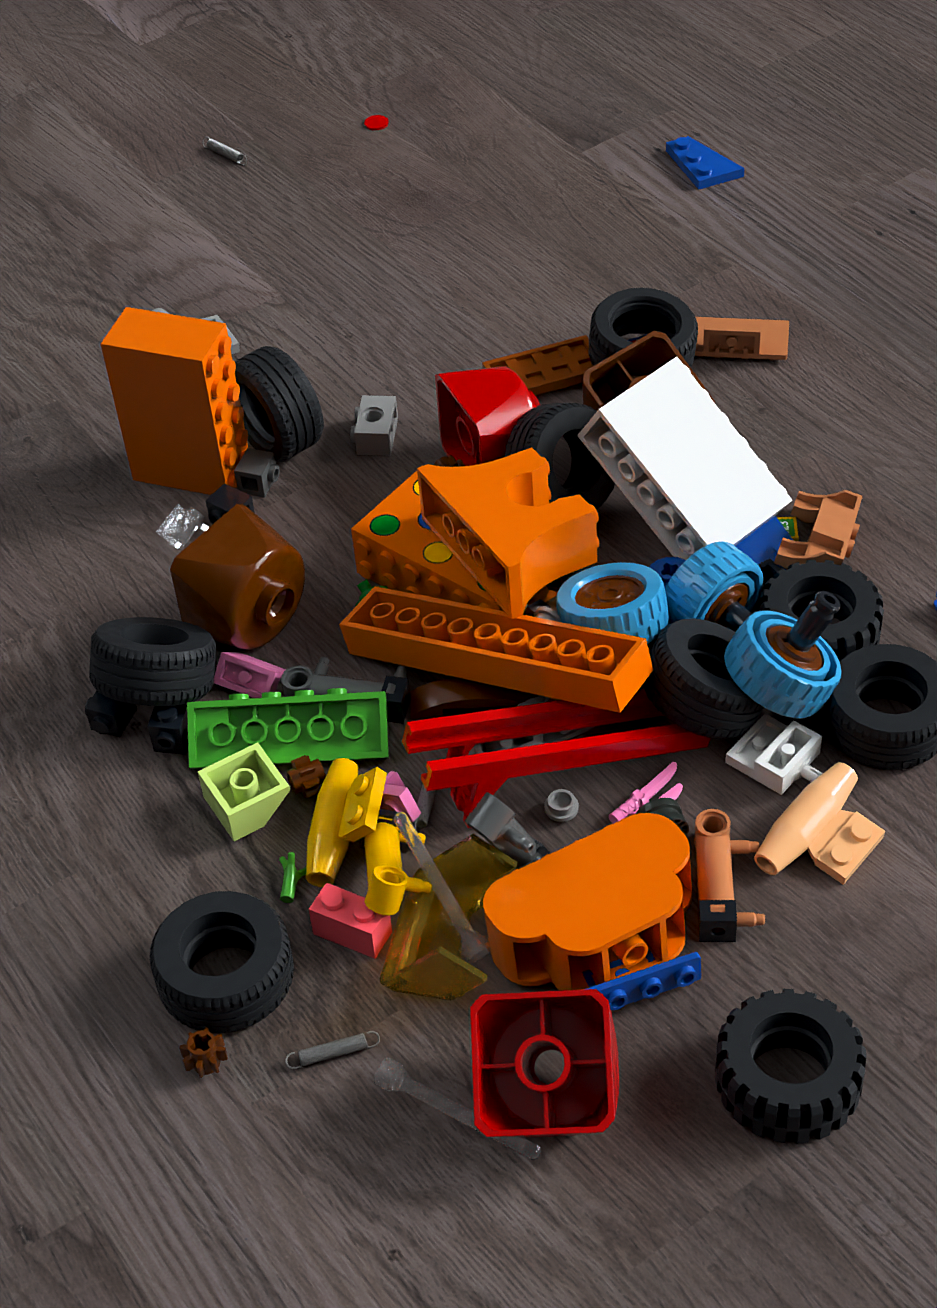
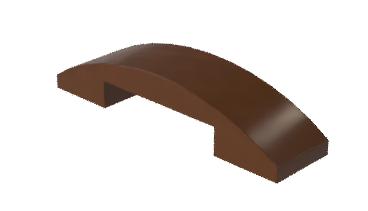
[410,677,539,720]

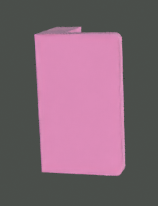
[213,652,286,698]

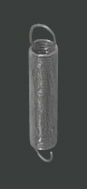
[202,137,247,166]
[413,772,436,833]
[285,1031,380,1069]

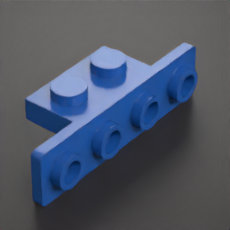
[582,949,701,1010]

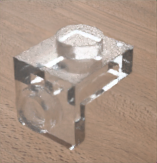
[156,504,209,551]

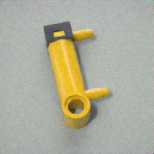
[360,809,432,915]

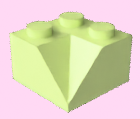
[198,742,290,841]

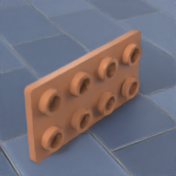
[695,317,789,360]

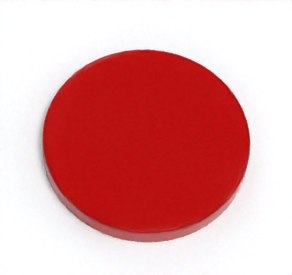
[365,115,389,130]

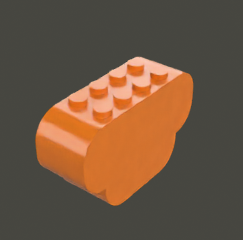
[483,813,692,991]

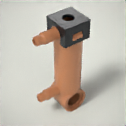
[694,809,765,942]

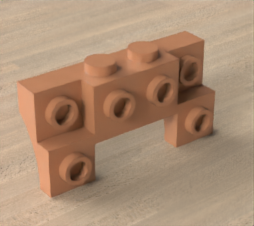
[774,490,862,570]

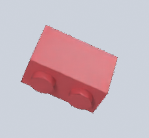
[309,883,392,959]

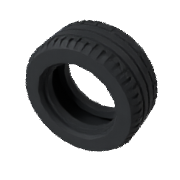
[588,288,698,368]
[235,346,324,462]

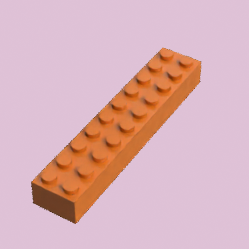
[339,586,653,713]

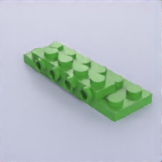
[187,688,389,769]

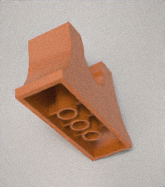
[417,447,599,619]

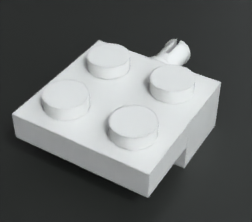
[725,714,823,795]

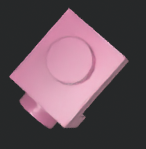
[380,771,421,822]

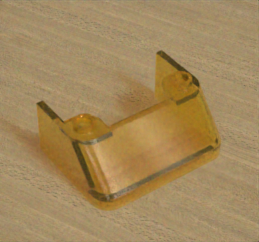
[380,833,518,1001]

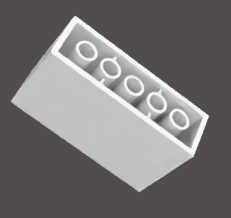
[577,357,792,560]

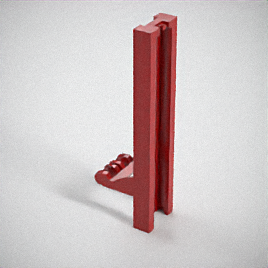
[402,688,711,828]

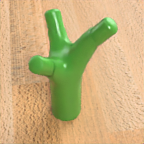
[279,852,306,903]

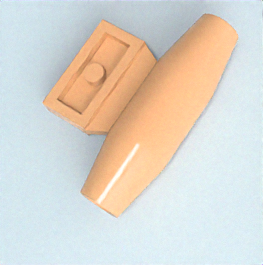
[754,762,885,885]

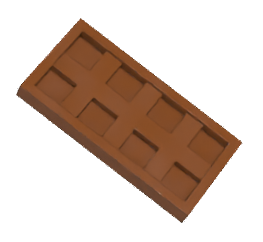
[482,335,593,395]

